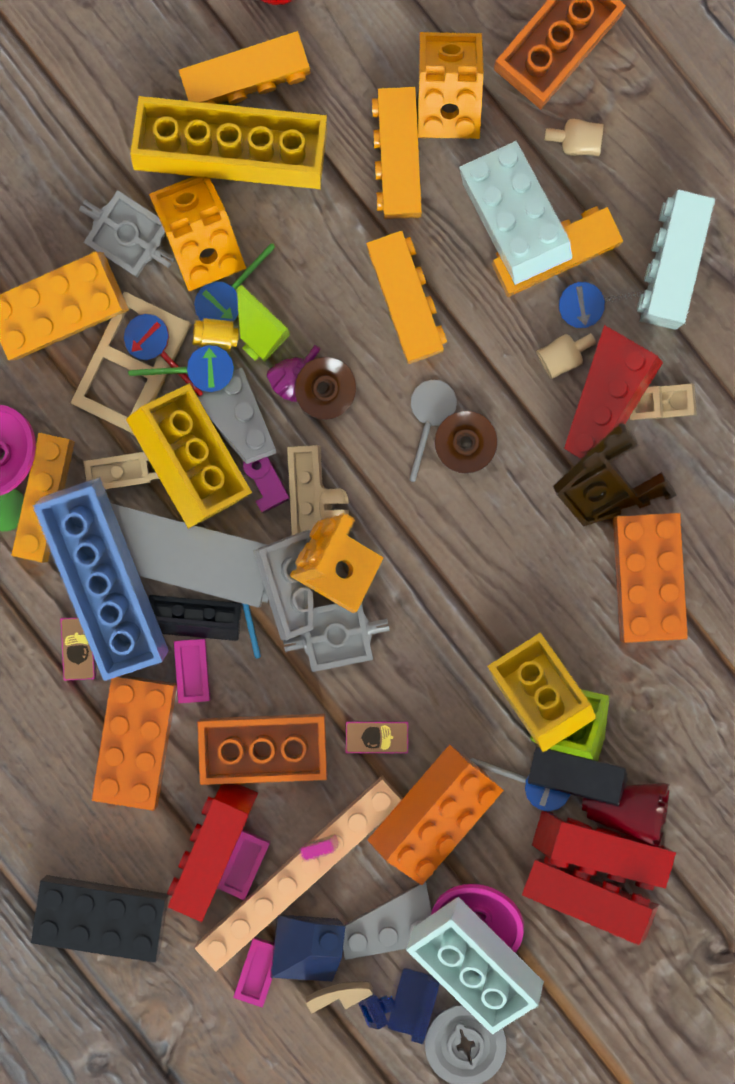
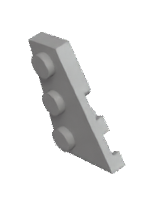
[195,368,276,464]
[253,530,313,640]
[343,882,432,960]

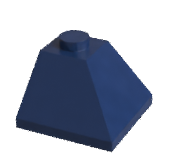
[270,914,345,982]

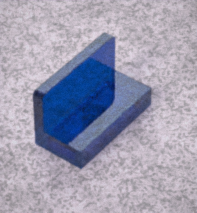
[387,968,440,1044]

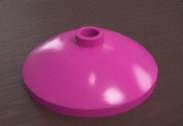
[0,405,36,496]
[431,884,524,953]

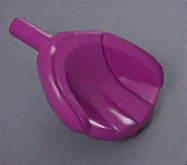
[266,345,321,402]

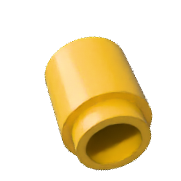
[192,318,239,352]

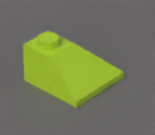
[237,285,290,362]
[530,689,609,761]

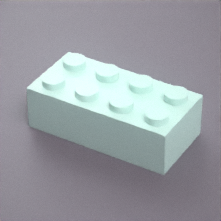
[459,141,572,285]
[637,190,715,330]
[406,897,544,1034]

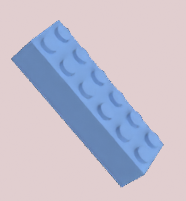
[33,477,169,681]

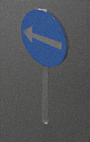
[559,282,648,328]

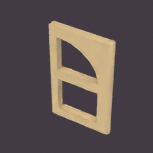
[71,291,192,436]

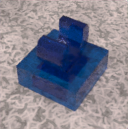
[358,994,397,1030]

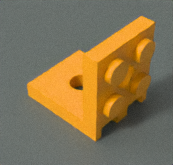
[418,32,484,139]
[149,176,247,291]
[290,513,384,613]

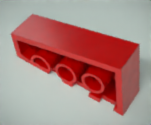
[564,325,663,459]
[167,784,258,922]
[532,811,676,891]
[522,856,659,945]

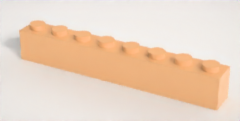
[195,775,403,972]

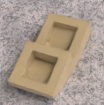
[630,383,697,420]
[306,982,373,1014]

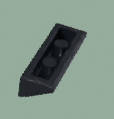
[148,595,242,641]
[528,747,628,806]

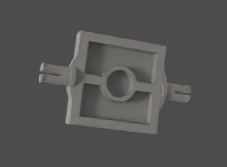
[79,190,175,278]
[283,603,390,672]

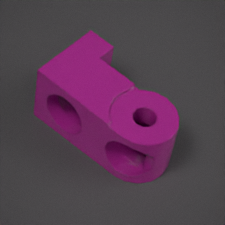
[243,457,290,514]

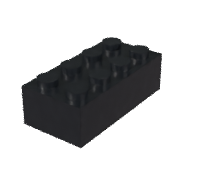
[31,875,169,963]

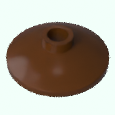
[294,357,356,420]
[435,411,497,473]

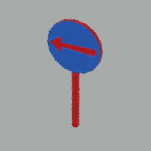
[124,314,203,396]

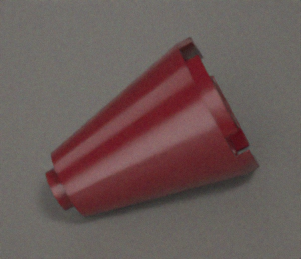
[582,783,670,847]

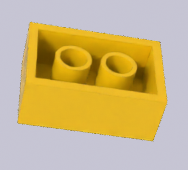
[487,632,596,752]

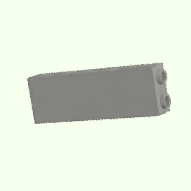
[111,503,269,608]

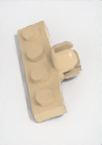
[287,445,349,542]

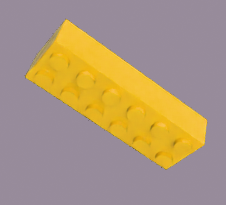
[130,96,327,189]

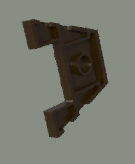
[553,422,677,527]

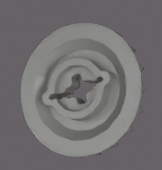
[425,1005,506,1084]

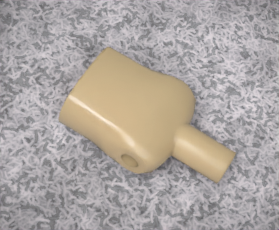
[544,119,604,157]
[536,333,597,380]

